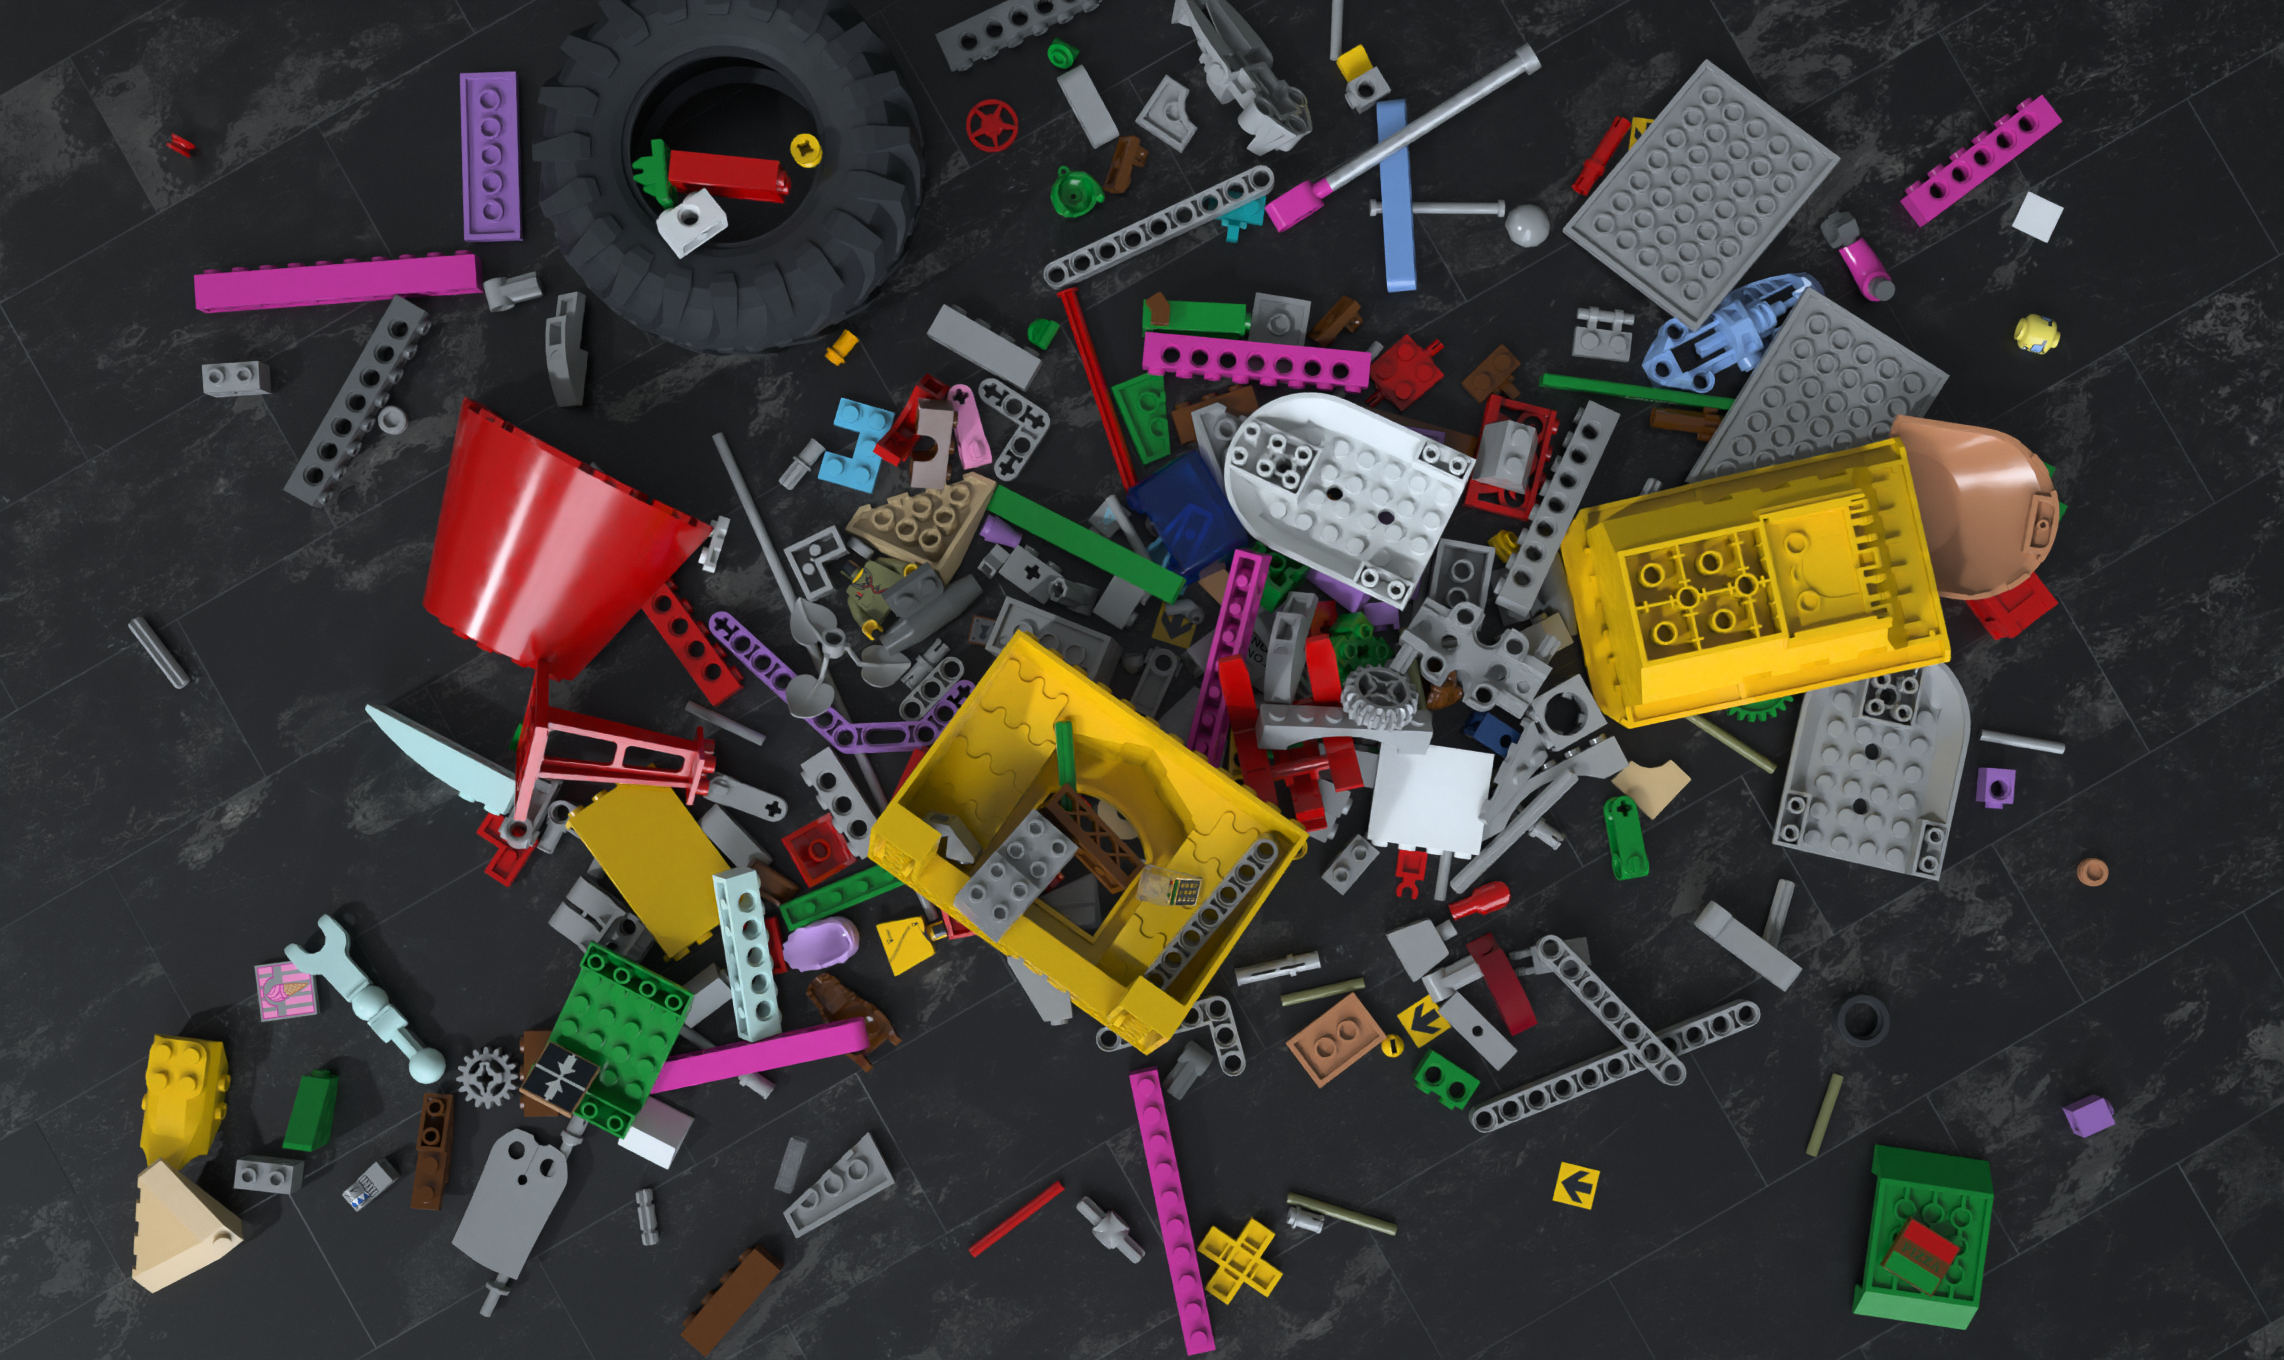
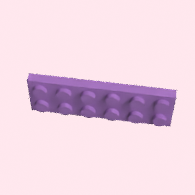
[460,72,523,242]

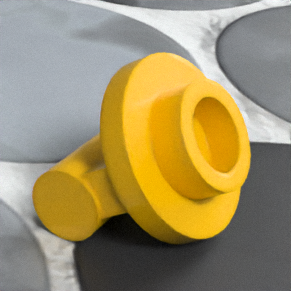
[1487,530,1520,564]

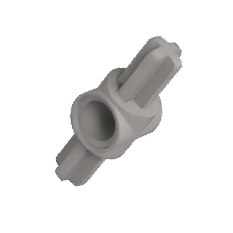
[1076,1196,1145,1264]

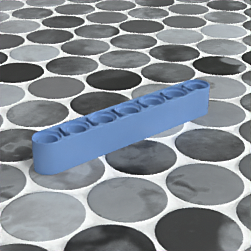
[1377,99,1417,292]

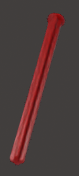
[1057,287,1143,504]

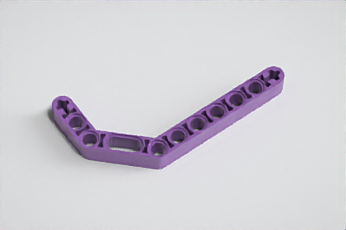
[709,611,976,754]

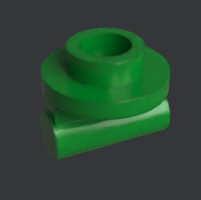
[1048,37,1081,68]
[1028,318,1060,350]

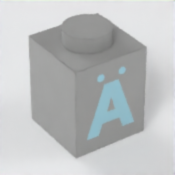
[1088,495,1132,540]

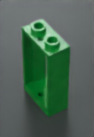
[1142,300,1251,341]

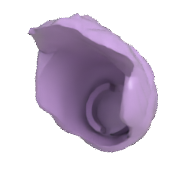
[783,916,860,972]

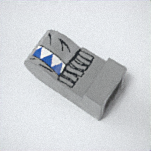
[342,1157,401,1212]

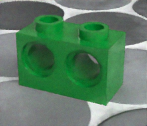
[1412,1048,1480,1110]

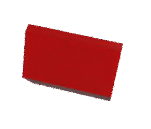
[781,812,857,888]

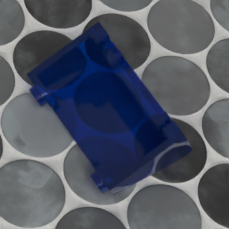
[1126,449,1248,587]

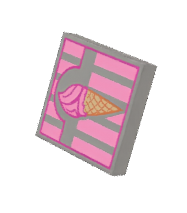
[254,961,320,1022]

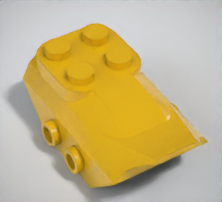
[140,1034,231,1170]

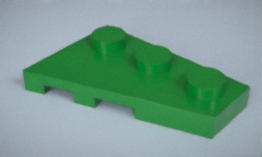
[1111,373,1170,466]

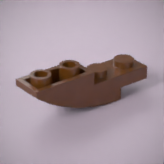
[410,1093,454,1211]

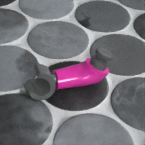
[1821,211,1895,301]

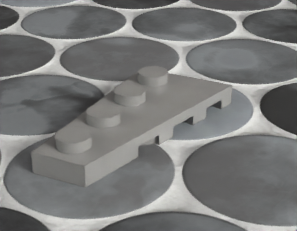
[783,1132,897,1238]

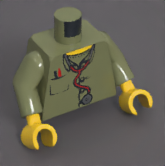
[840,557,919,641]

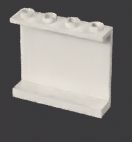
[1364,741,1494,859]

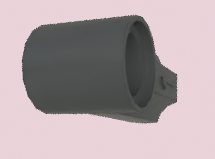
[1161,1040,1214,1100]

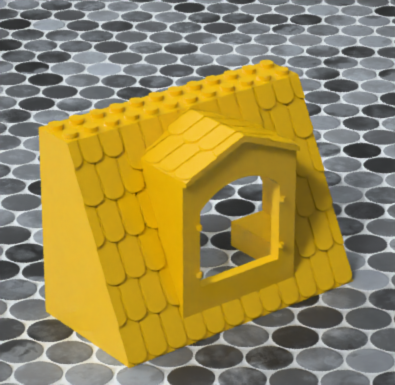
[867,629,1310,1055]

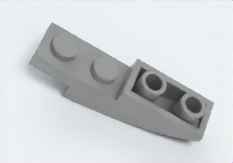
[546,292,588,409]
[1264,591,1319,705]

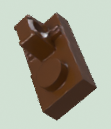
[1103,135,1148,194]
[1306,295,1363,348]

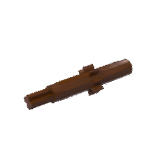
[1650,407,1725,441]

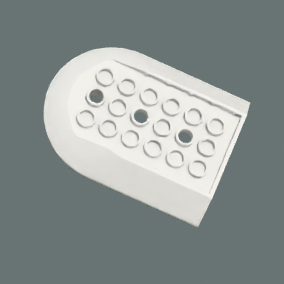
[1224,393,1476,610]

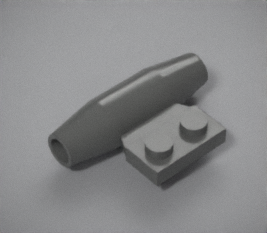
[1490,527,1577,636]
[879,561,984,656]

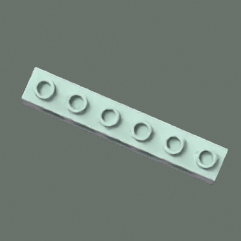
[712,866,782,1042]

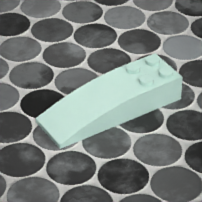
[365,704,515,816]

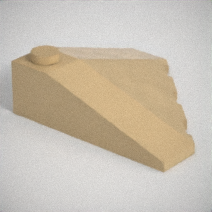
[845,472,997,586]
[132,1157,243,1293]

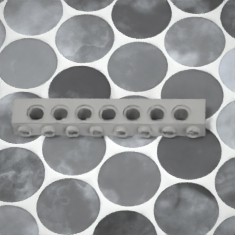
[1494,400,1621,617]

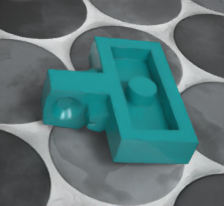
[1208,191,1266,243]

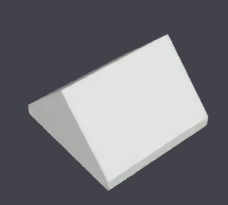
[618,1095,694,1170]

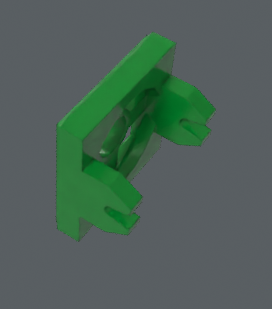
[632,139,678,210]

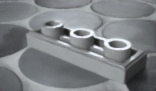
[1437,991,1517,1071]

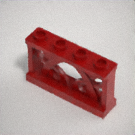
[1461,394,1560,522]

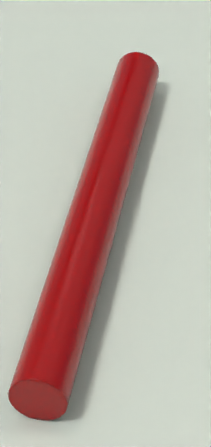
[968,1180,1065,1258]

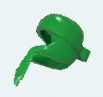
[1051,166,1105,218]

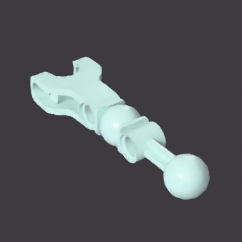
[284,914,446,1084]

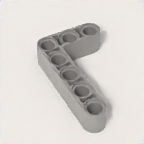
[1096,993,1246,1076]

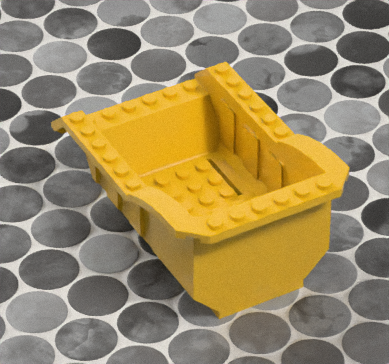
[1559,437,1951,729]

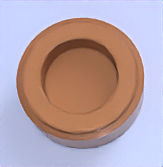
[2077,858,2109,886]

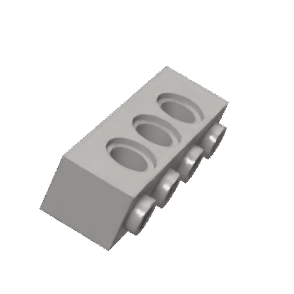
[801,746,878,860]

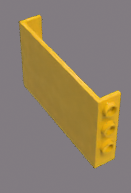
[565,763,743,962]

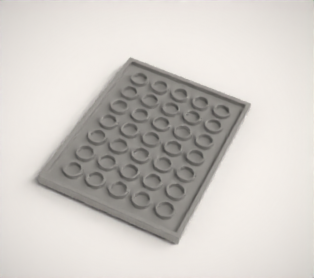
[1563,59,1841,333]
[1685,286,1950,521]

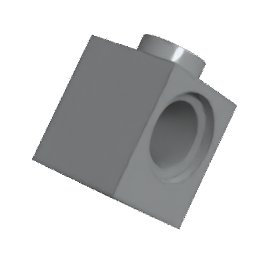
[1345,66,1391,114]

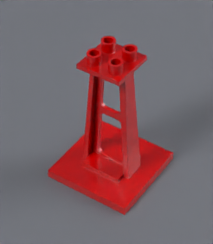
[514,660,716,821]

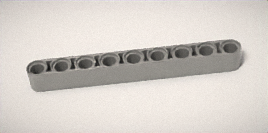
[1044,165,1275,290]

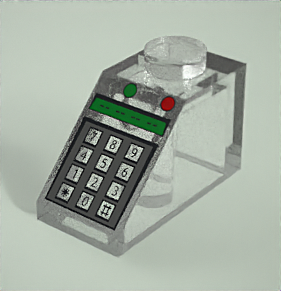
[1136,864,1202,907]

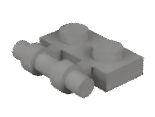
[1572,306,1635,362]

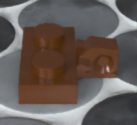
[1461,344,1521,403]

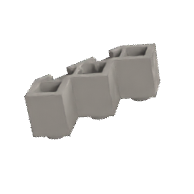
[1457,612,1574,694]

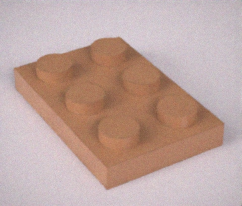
[1285,991,1387,1088]

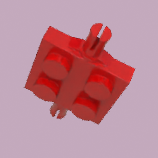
[1364,334,1444,414]

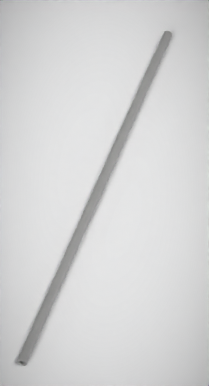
[712,432,939,922]

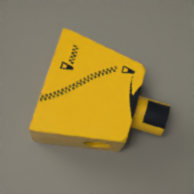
[876,915,948,976]

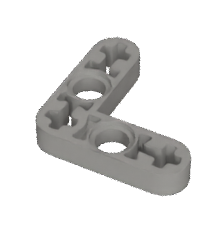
[978,378,1050,482]

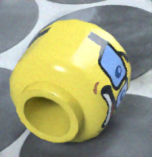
[2014,314,2060,354]

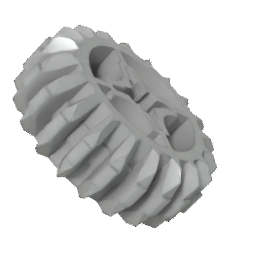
[1340,664,1419,733]

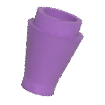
[979,515,1023,549]

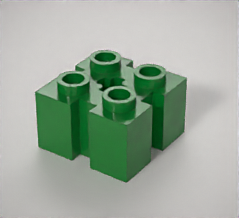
[1249,540,1311,614]
[1329,612,1394,689]

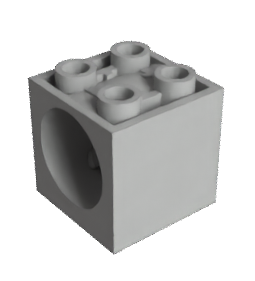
[1523,674,1608,751]

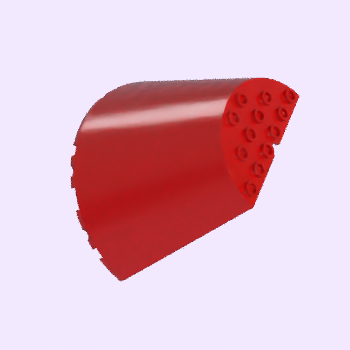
[422,397,714,683]

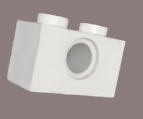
[656,188,728,259]

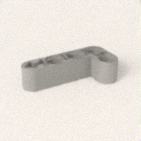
[1694,900,1803,992]

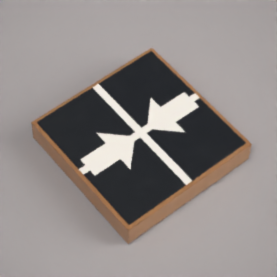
[519,1041,600,1118]

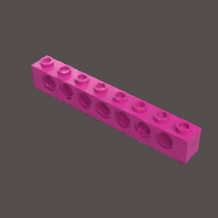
[1142,332,1371,394]
[1186,548,1272,769]

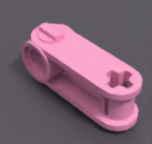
[946,384,992,470]

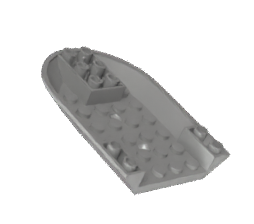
[1772,663,1971,881]

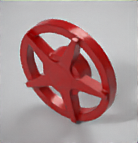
[966,99,1019,152]

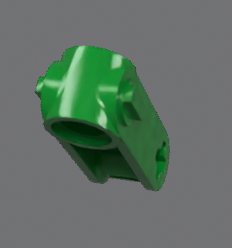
[1603,796,1649,881]

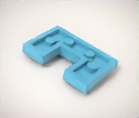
[818,397,896,494]

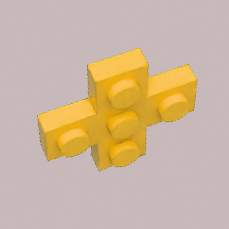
[1197,1217,1283,1305]

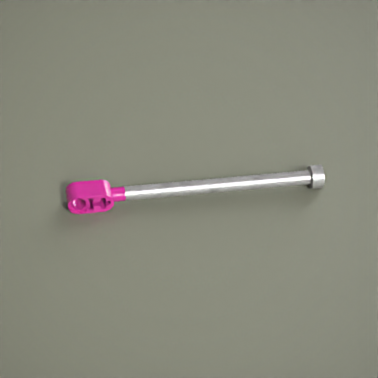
[1265,43,1542,233]

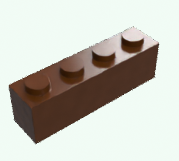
[680,1243,784,1357]

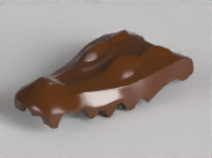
[806,972,902,1073]

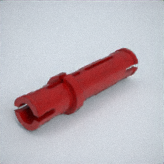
[1572,116,1631,196]

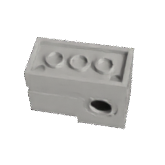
[985,596,1124,687]
[953,809,1078,944]

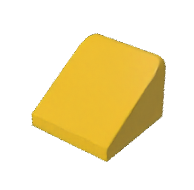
[1336,44,1373,83]

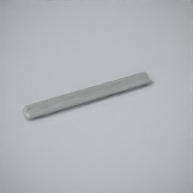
[1450,768,1579,894]

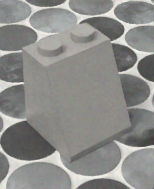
[1471,420,1538,494]
[1007,956,1074,1025]

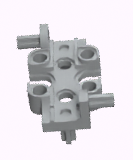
[1389,597,1562,719]

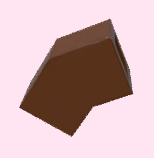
[1145,291,1170,327]

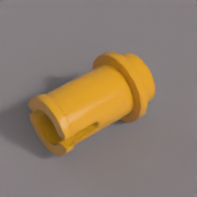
[825,329,859,366]

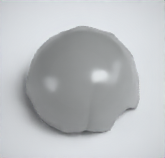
[1505,204,1550,248]

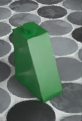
[283,1069,339,1152]

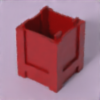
[1964,571,2058,640]

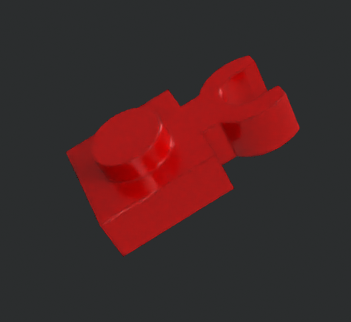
[1395,849,1428,899]

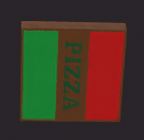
[1880,1216,1961,1297]

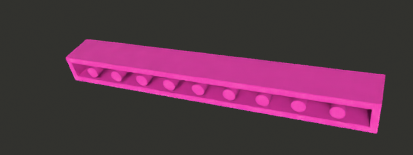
[194,250,484,313]
[1129,1066,1216,1356]

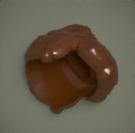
[1420,659,1463,710]

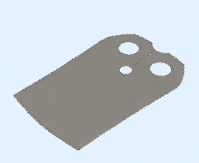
[452,1129,568,1280]

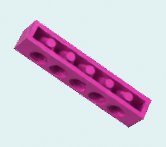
[1900,95,2062,227]

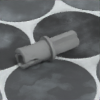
[779,438,826,490]

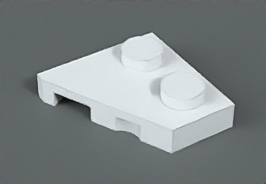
[698,516,730,573]

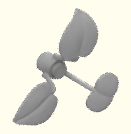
[786,597,911,718]

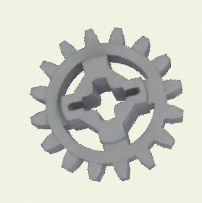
[456,1046,520,1109]

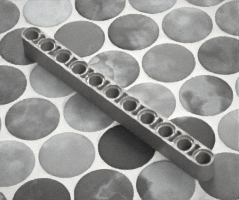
[1469,999,1761,1133]

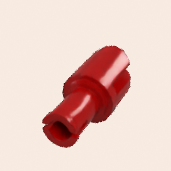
[1448,881,1511,921]

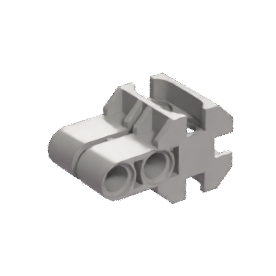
[548,875,656,964]

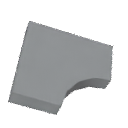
[1135,74,1197,153]

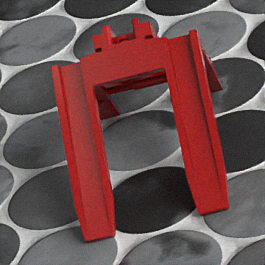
[1218,634,1364,833]

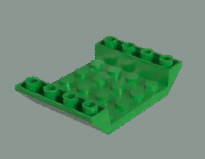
[527,940,696,1140]
[1852,1144,1994,1330]

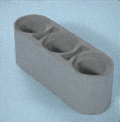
[1057,64,1120,149]
[899,657,966,721]
[697,803,773,867]

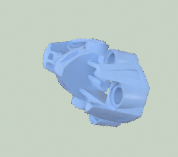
[1642,272,1825,395]

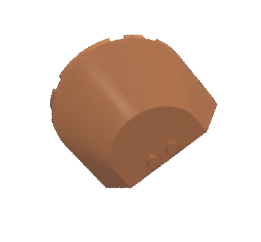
[1888,414,2059,600]

